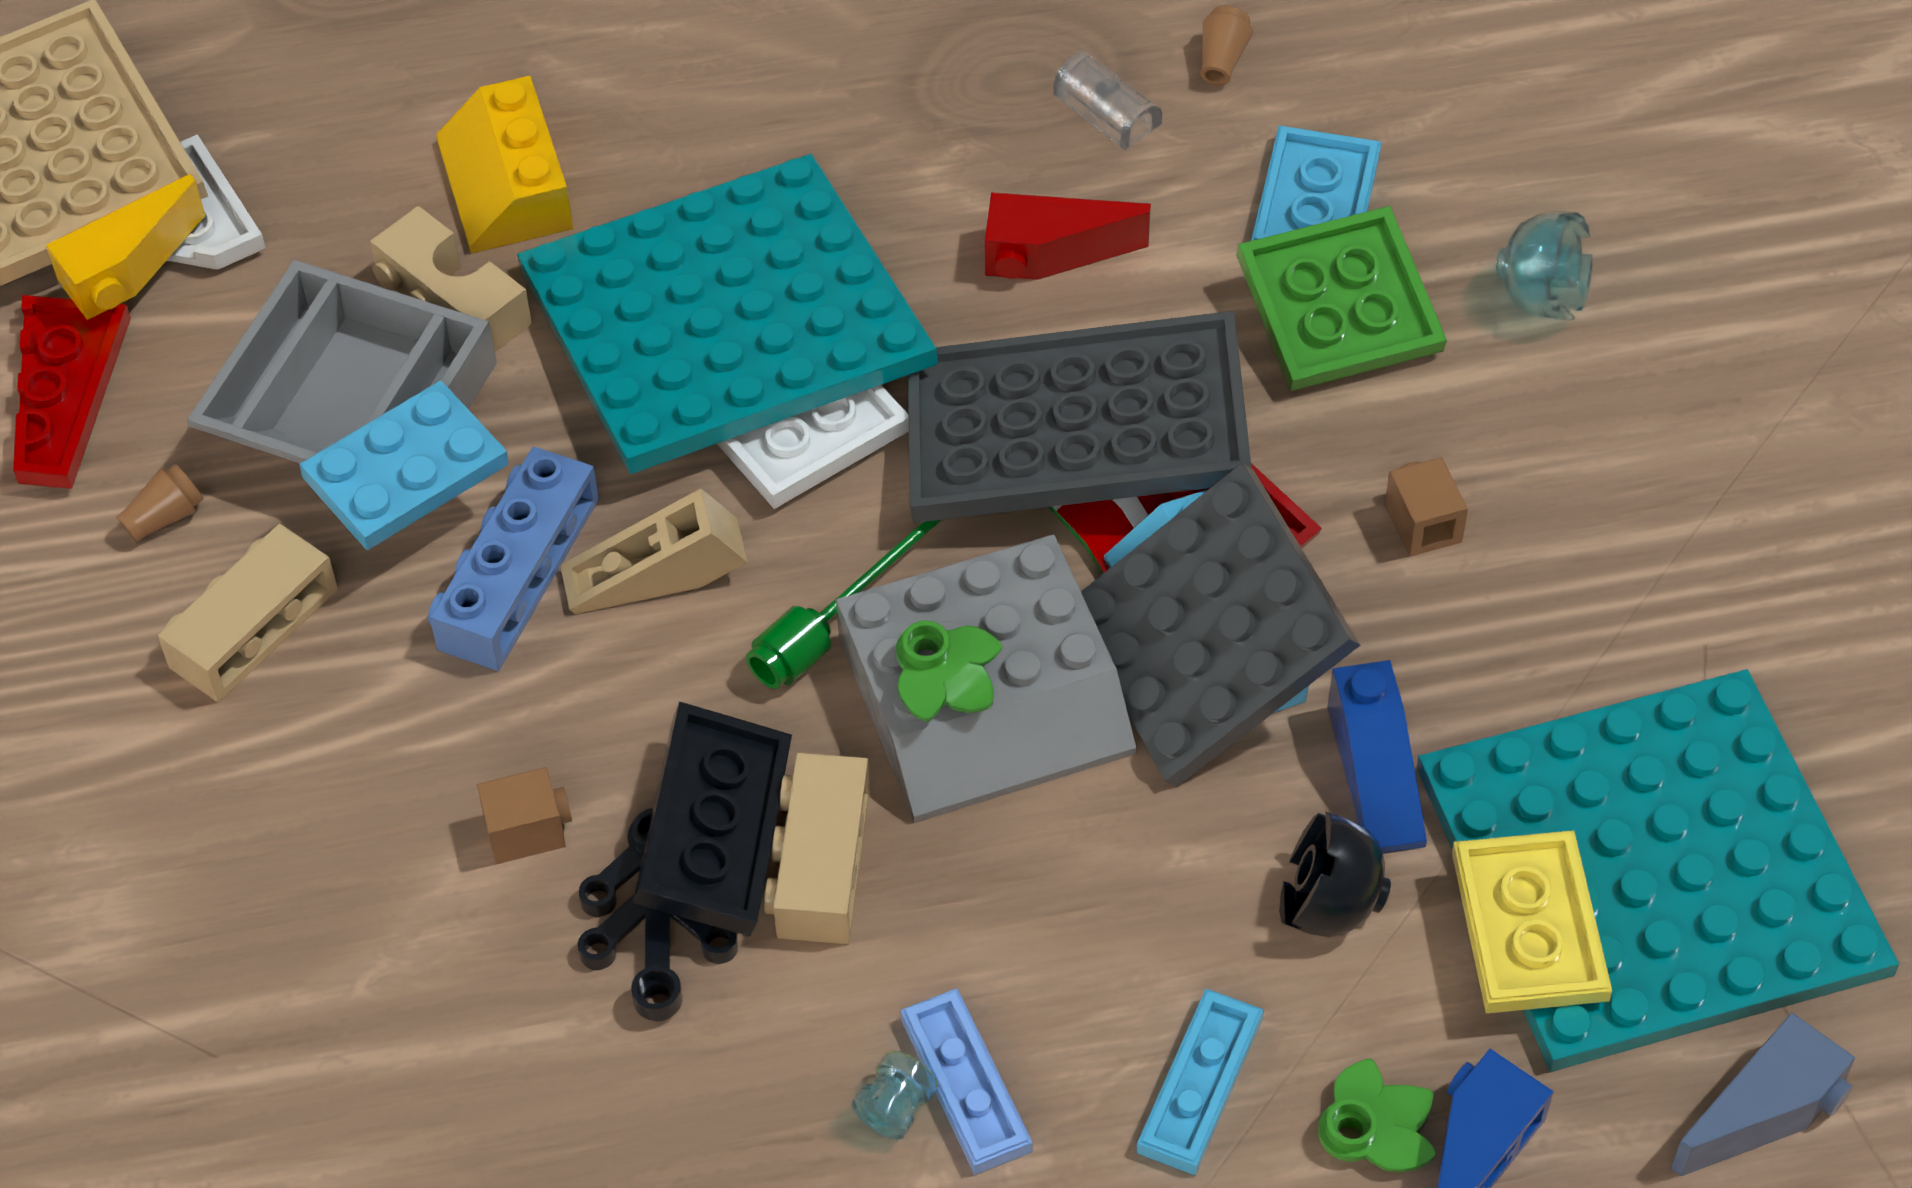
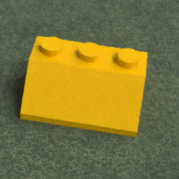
[436,75,574,254]

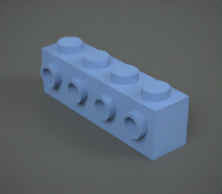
[428,446,599,672]

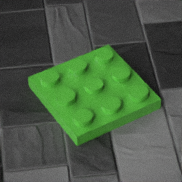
[1236,206,1447,391]

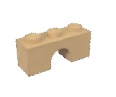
[370,206,532,352]

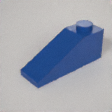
[1327,660,1427,854]
[1436,1048,1554,1188]

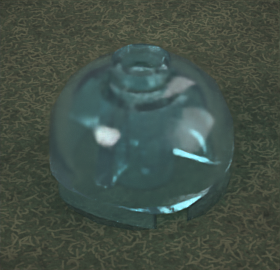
[1496,211,1593,321]

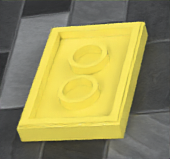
[1452,830,1612,1014]

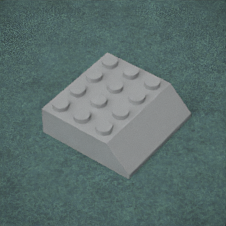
[187,260,497,463]
[836,534,1136,823]

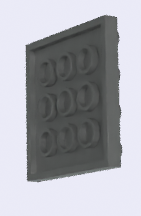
[1081,463,1361,787]

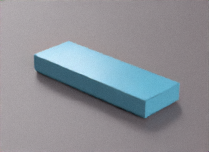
[1137,988,1264,1176]

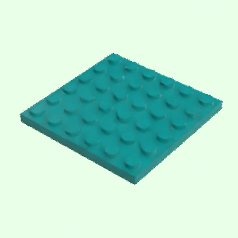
[517,154,938,475]
[1416,669,1899,1072]

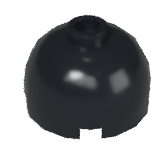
[1279,811,1391,937]

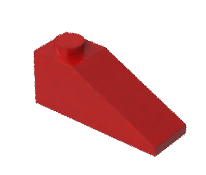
[985,192,1151,280]

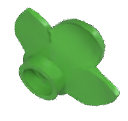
[896,620,1003,722]
[1318,1058,1436,1173]

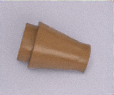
[1200,6,1253,85]
[116,464,204,543]

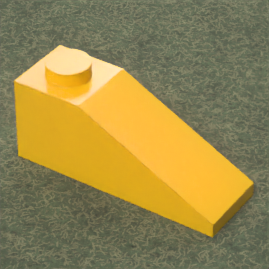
[46,174,206,320]

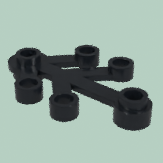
[578,808,738,1021]

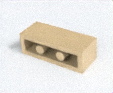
[157,523,338,703]
[764,753,870,944]

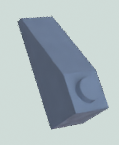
[1671,1012,1856,1176]

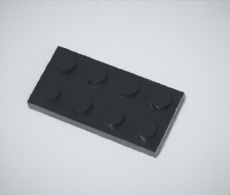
[633,701,792,937]

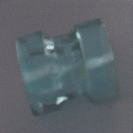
[851,1050,939,1140]

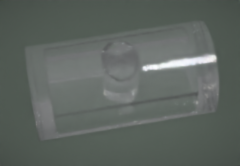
[1053,51,1162,150]

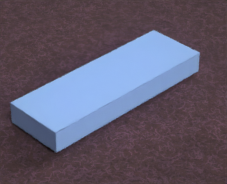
[900,988,1033,1175]

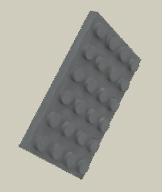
[908,311,1252,523]

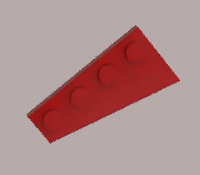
[13,295,131,489]

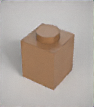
[1384,457,1468,557]
[476,767,572,864]

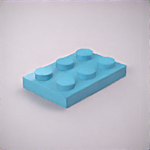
[300,380,509,551]

